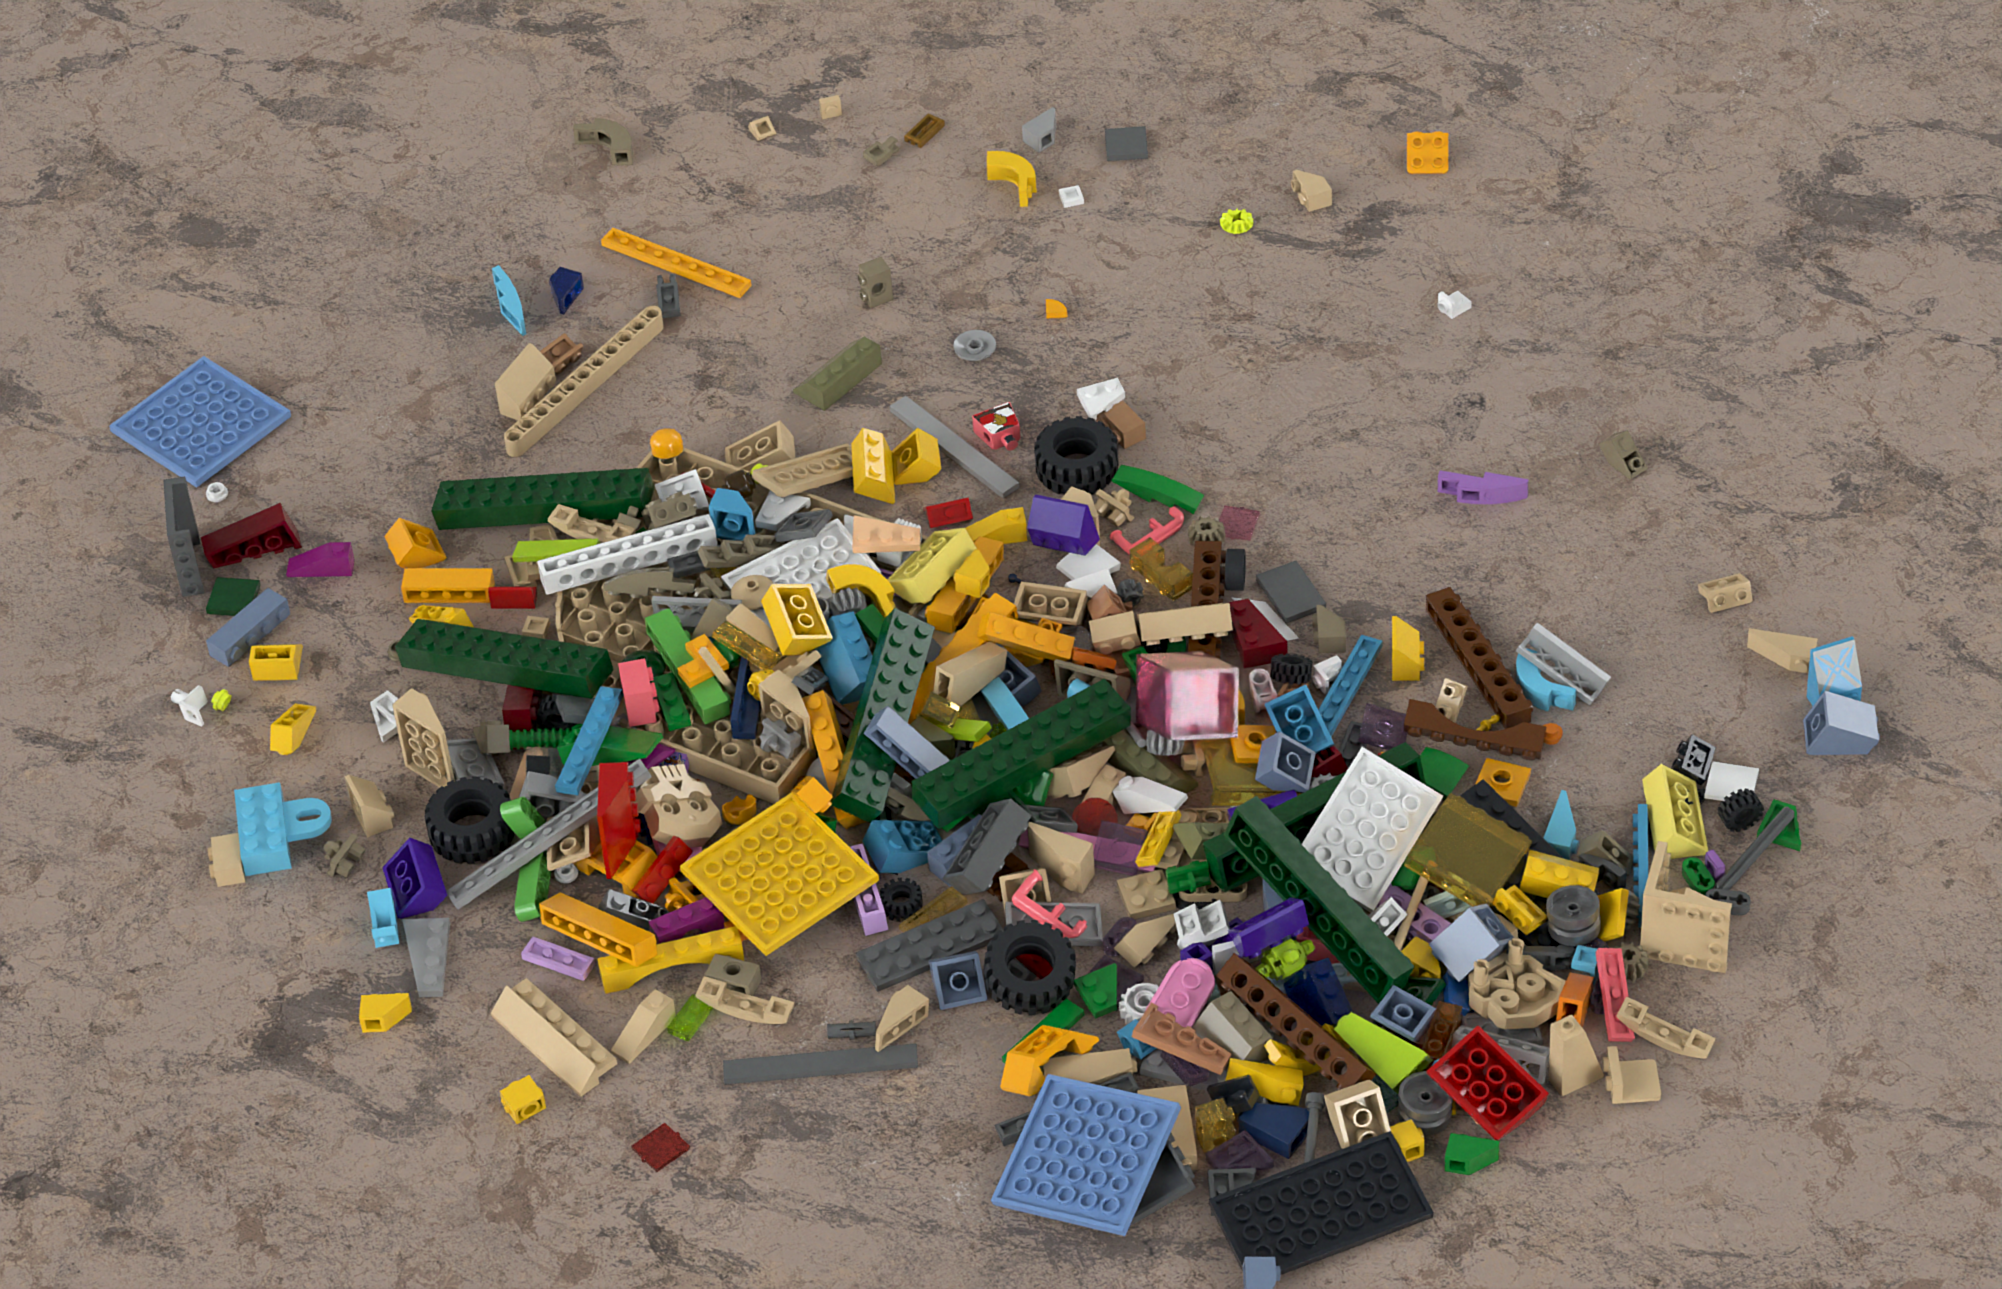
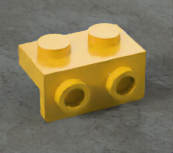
[1492,885,1548,935]

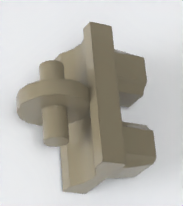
[694,573,731,599]
[324,833,366,878]

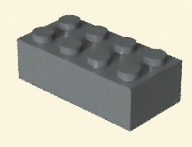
[942,799,1032,895]

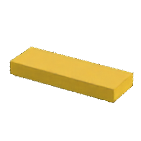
[1135,809,1182,867]

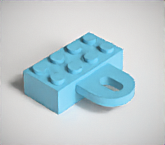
[234,782,332,876]

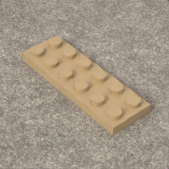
[752,444,853,498]

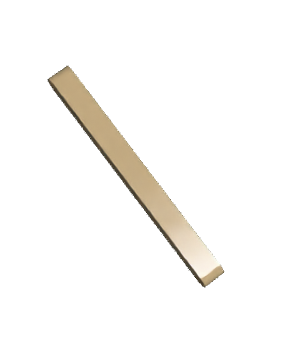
[504,306,664,457]

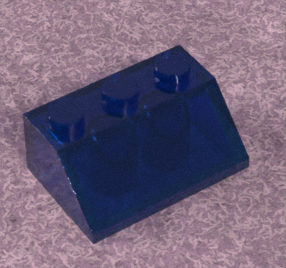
[1283,958,1354,1027]

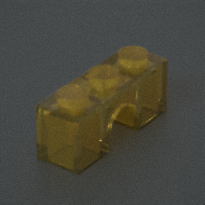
[1129,537,1193,601]

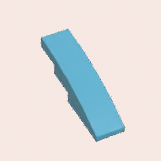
[492,265,526,336]
[980,677,1029,730]

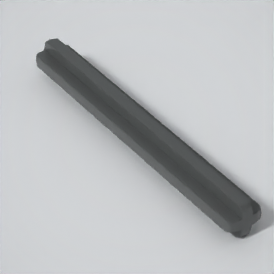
[1715,807,1795,890]

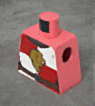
[972,402,1021,451]

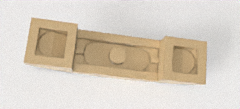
[548,504,636,543]
[696,976,794,1024]
[1616,996,1716,1059]

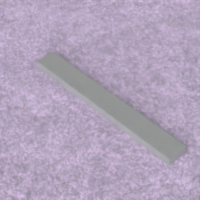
[890,396,1019,498]

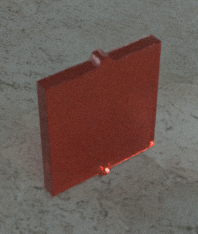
[631,1123,690,1172]

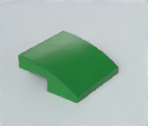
[1420,747,1469,801]

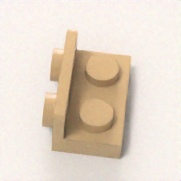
[1698,573,1753,613]
[771,650,822,679]

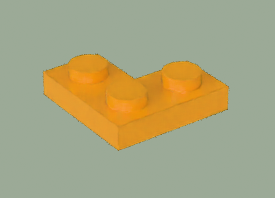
[677,634,729,688]

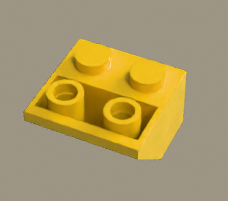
[249,644,303,681]

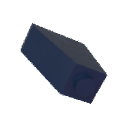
[1237,1103,1309,1159]

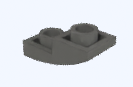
[1579,853,1627,890]

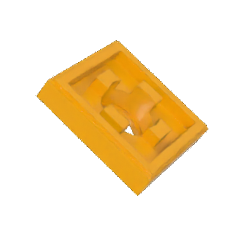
[1228,724,1276,764]
[1475,758,1531,807]

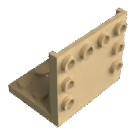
[1640,841,1732,973]

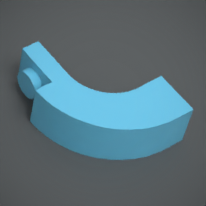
[1516,648,1576,711]
[367,888,399,948]

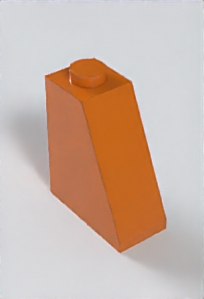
[1556,972,1594,1028]

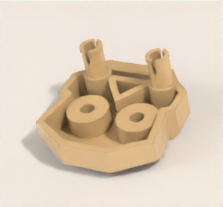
[634,764,723,848]
[1468,938,1566,1029]

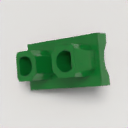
[1165,860,1211,894]

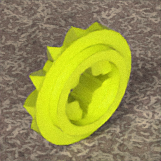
[1220,208,1254,234]

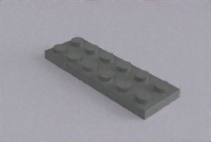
[856,899,1004,992]

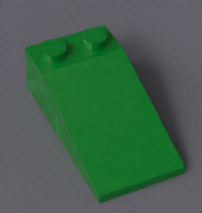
[557,724,663,766]

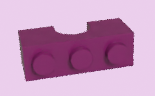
[648,897,725,944]

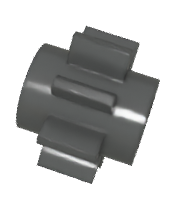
[1116,579,1144,606]

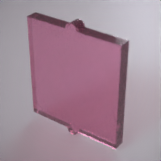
[1219,505,1260,541]

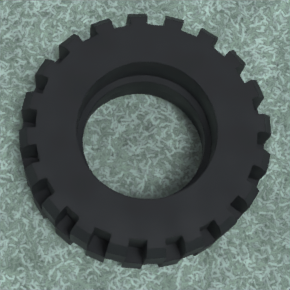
[1034,416,1119,495]
[424,776,515,864]
[984,920,1076,1016]

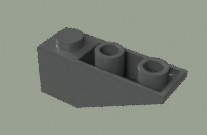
[598,889,670,931]

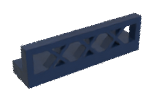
[730,653,761,739]

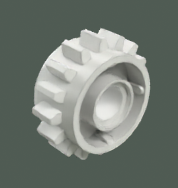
[1119,983,1159,1025]

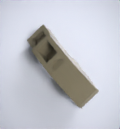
[603,568,696,598]

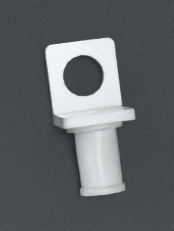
[171,685,208,727]

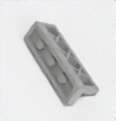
[652,596,742,634]
[1516,623,1611,706]
[1451,1025,1550,1084]

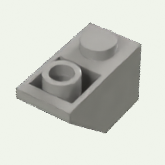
[1022,107,1056,153]

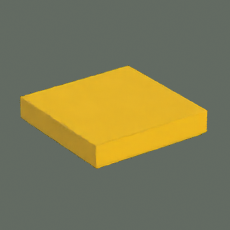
[1590,888,1629,944]

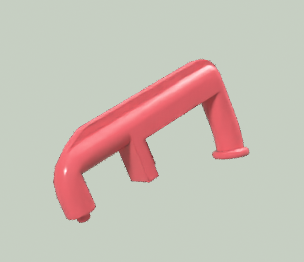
[1110,506,1184,557]
[1012,869,1088,938]

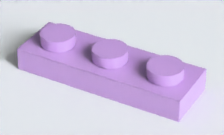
[521,937,595,981]

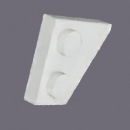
[755,490,811,531]

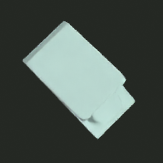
[1423,882,1476,919]

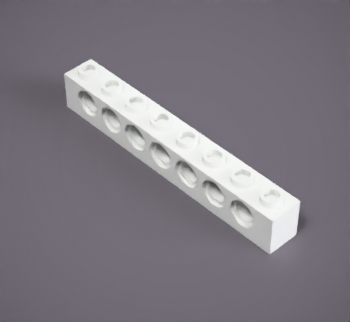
[537,514,717,595]

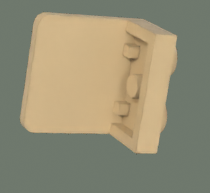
[1602,1046,1661,1104]

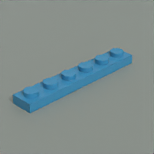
[1318,634,1383,737]
[555,686,624,795]
[1633,804,1648,928]

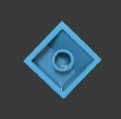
[709,488,755,541]

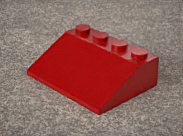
[597,762,641,879]
[1426,1025,1549,1141]

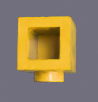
[1390,1119,1424,1162]

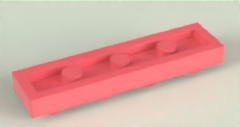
[1596,948,1635,1042]

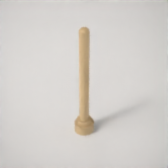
[1394,873,1429,950]

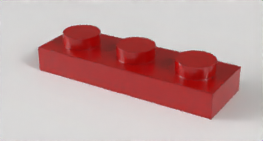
[632,836,693,904]

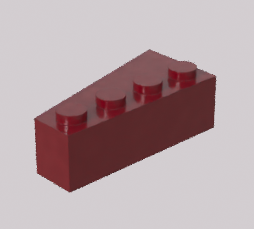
[200,503,302,569]

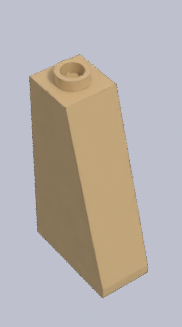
[932,642,1007,715]
[1549,1015,1604,1097]
[1043,1048,1137,1085]
[1137,1085,1198,1170]

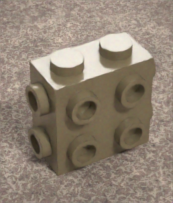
[641,491,698,530]

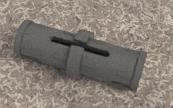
[827,1020,876,1040]

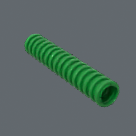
[509,728,571,750]

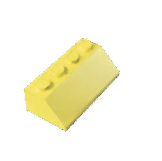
[887,528,977,604]
[1642,764,1708,859]

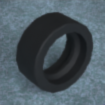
[1225,549,1246,591]

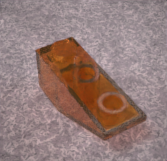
[1422,1001,1463,1061]

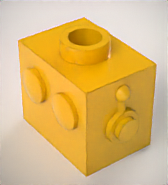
[500,1075,546,1124]

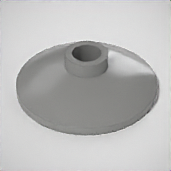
[953,330,996,361]

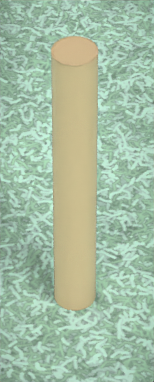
[698,647,736,698]

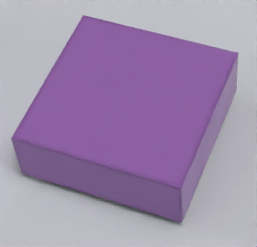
[1705,850,1725,883]

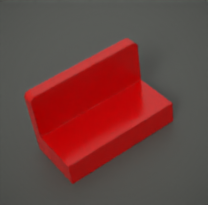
[923,497,973,528]
[488,587,538,609]

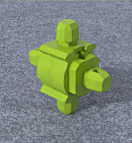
[1255,939,1315,981]

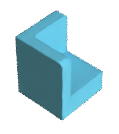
[1571,945,1599,985]

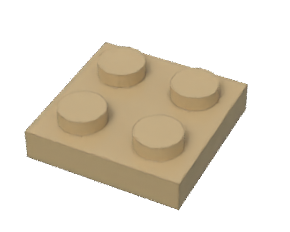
[1117,869,1176,920]

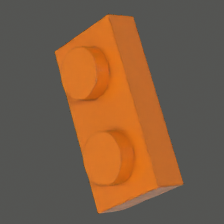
[1070,646,1117,671]

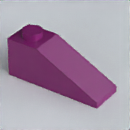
[286,542,355,577]

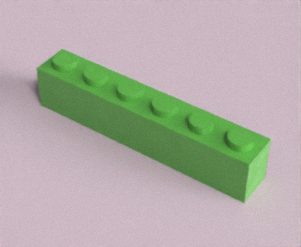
[645,608,731,725]

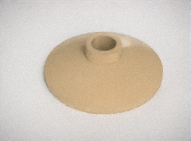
[731,575,774,610]

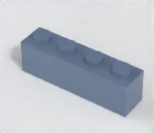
[206,588,290,667]
[864,706,950,779]

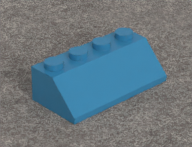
[814,611,873,705]

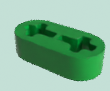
[1682,857,1715,895]

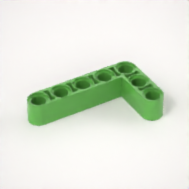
[500,796,551,922]

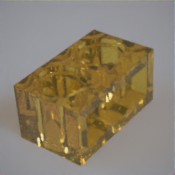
[1195,1098,1235,1155]

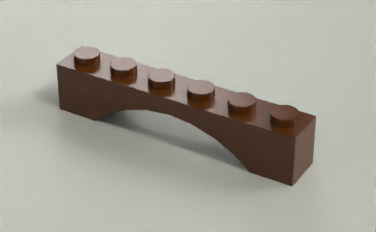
[1404,699,1547,761]

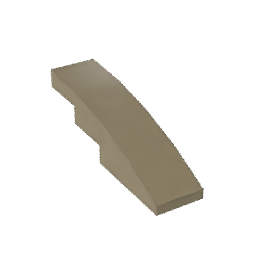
[698,534,788,568]

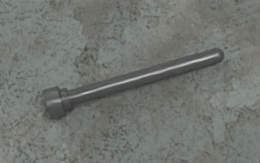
[1304,1092,1325,1163]

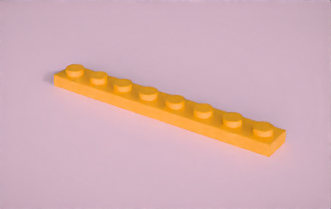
[601,228,752,298]

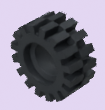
[1270,654,1313,684]
[537,694,578,731]
[1717,788,1764,832]
[879,877,923,922]

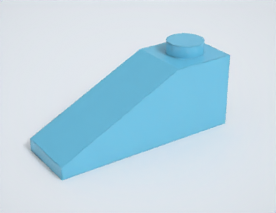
[1543,790,1579,860]

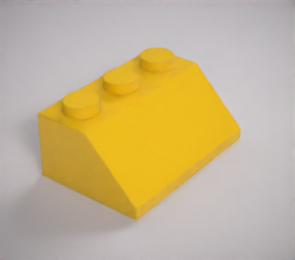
[851,428,895,504]
[761,584,833,655]
[1520,850,1599,898]

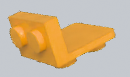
[1407,131,1448,174]

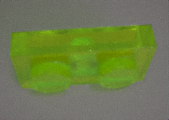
[667,994,714,1042]

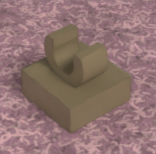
[617,506,641,531]

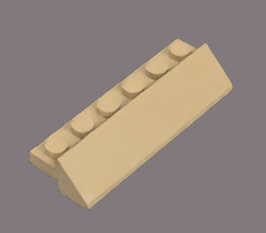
[491,978,617,1097]

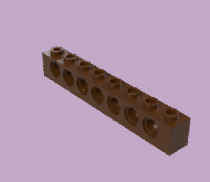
[1187,541,1226,687]
[1426,587,1534,729]
[1216,953,1376,1090]

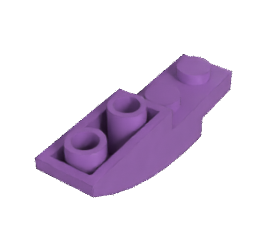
[1438,470,1528,504]

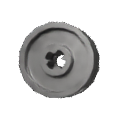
[1546,885,1601,946]
[1398,1071,1453,1136]

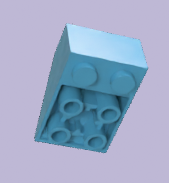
[862,820,943,873]

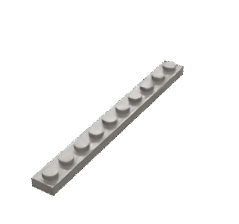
[446,759,652,910]

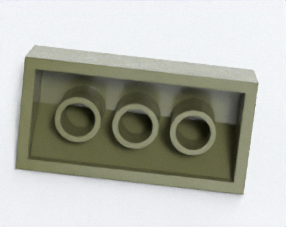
[793,336,882,411]
[1102,729,1198,793]

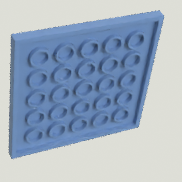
[109,356,291,488]
[991,1074,1181,1236]

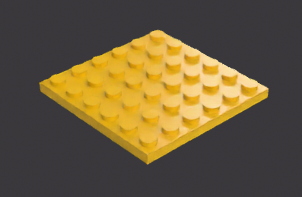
[680,792,879,956]

